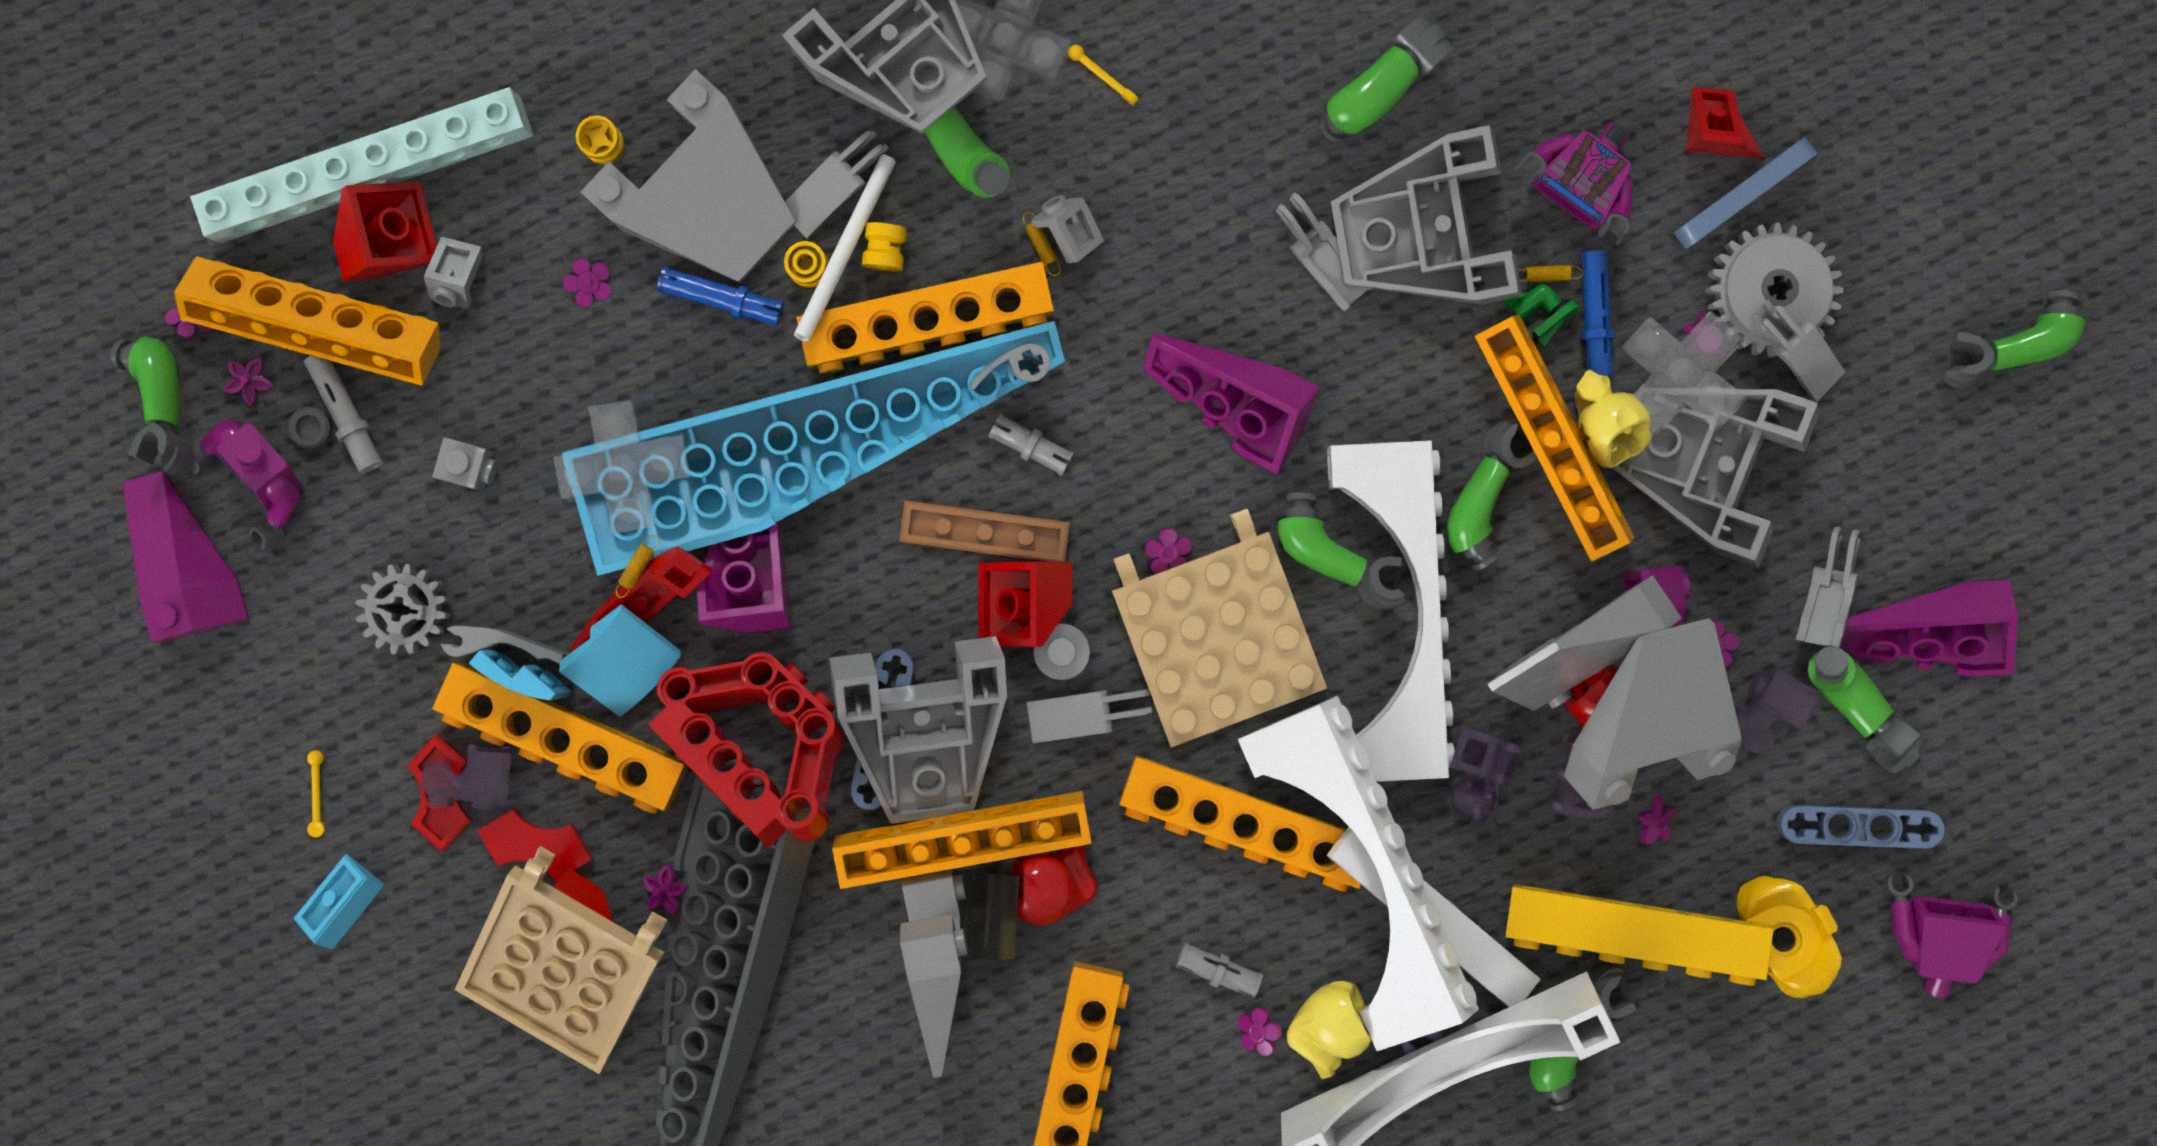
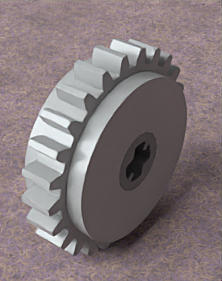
[1705,223,1844,358]

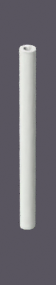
[794,155,896,342]

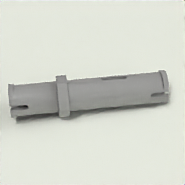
[303,356,383,474]

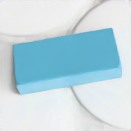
[293,854,385,949]

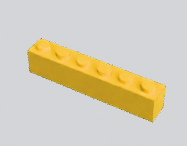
[1506,884,1774,986]

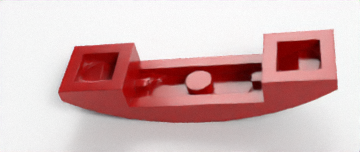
[569,546,711,654]

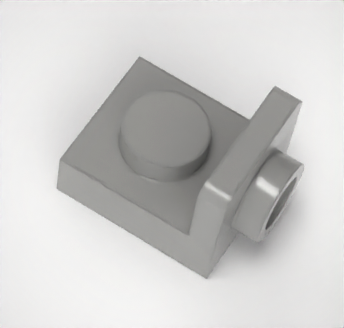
[1031,195,1104,263]
[424,237,483,309]
[432,437,497,491]

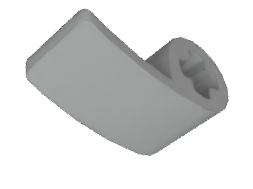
[969,343,1050,390]

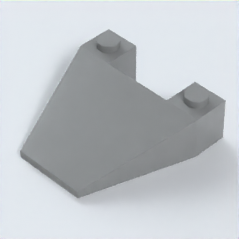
[782,0,987,134]
[580,69,797,283]
[1331,125,1523,305]
[1612,389,1820,569]
[1487,575,1682,711]
[1564,618,1742,810]
[829,636,1007,824]
[900,869,968,1078]

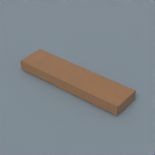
[899,500,1070,562]

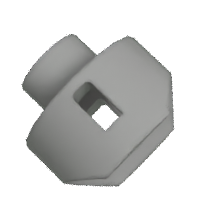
[1033,624,1090,680]

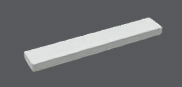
[1327,827,1541,1008]

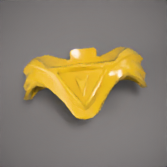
[1737,875,1842,999]

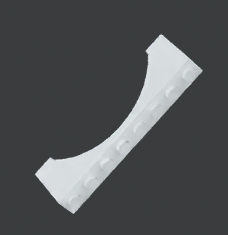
[1327,441,1455,782]
[1238,696,1479,1051]
[1281,972,1620,1146]

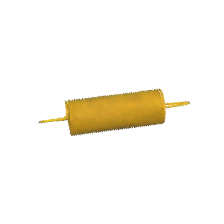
[1023,212,1061,276]
[1519,265,1583,283]
[616,535,657,598]

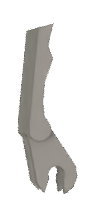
[785,130,889,239]
[1276,193,1372,312]
[1750,299,1846,402]
[1795,526,1860,648]
[441,626,569,664]
[1026,689,1152,743]

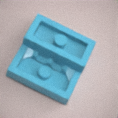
[559,604,681,717]
[469,649,573,700]

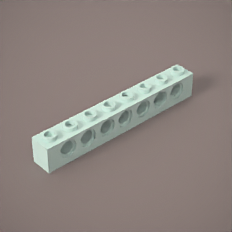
[190,87,534,243]

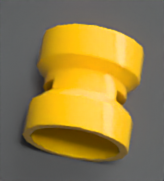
[576,115,625,164]
[861,222,907,272]
[784,241,829,288]

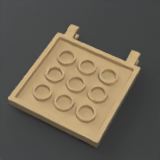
[1112,509,1327,747]
[455,846,667,1074]

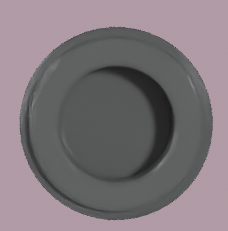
[288,407,333,449]

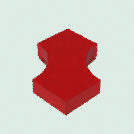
[407,734,472,852]
[477,808,594,881]

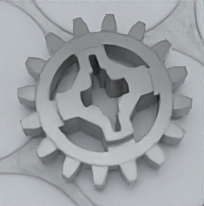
[355,564,451,654]

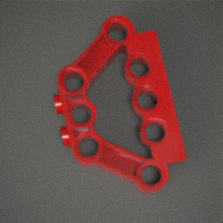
[648,652,845,848]

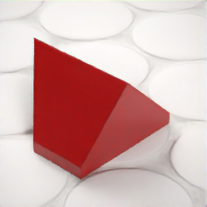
[1686,87,1765,159]

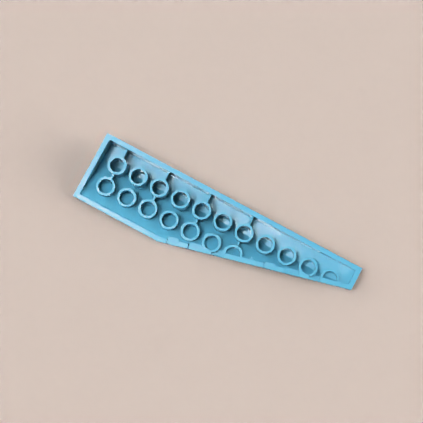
[562,321,1065,576]

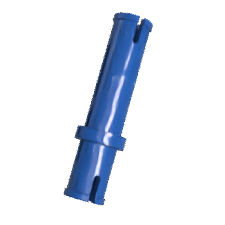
[1581,250,1615,377]
[657,266,785,327]

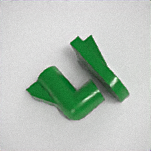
[1503,284,1580,349]

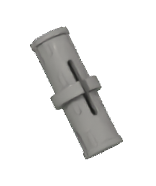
[988,414,1074,476]
[1175,942,1263,999]

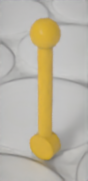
[1068,45,1139,106]
[307,750,326,838]

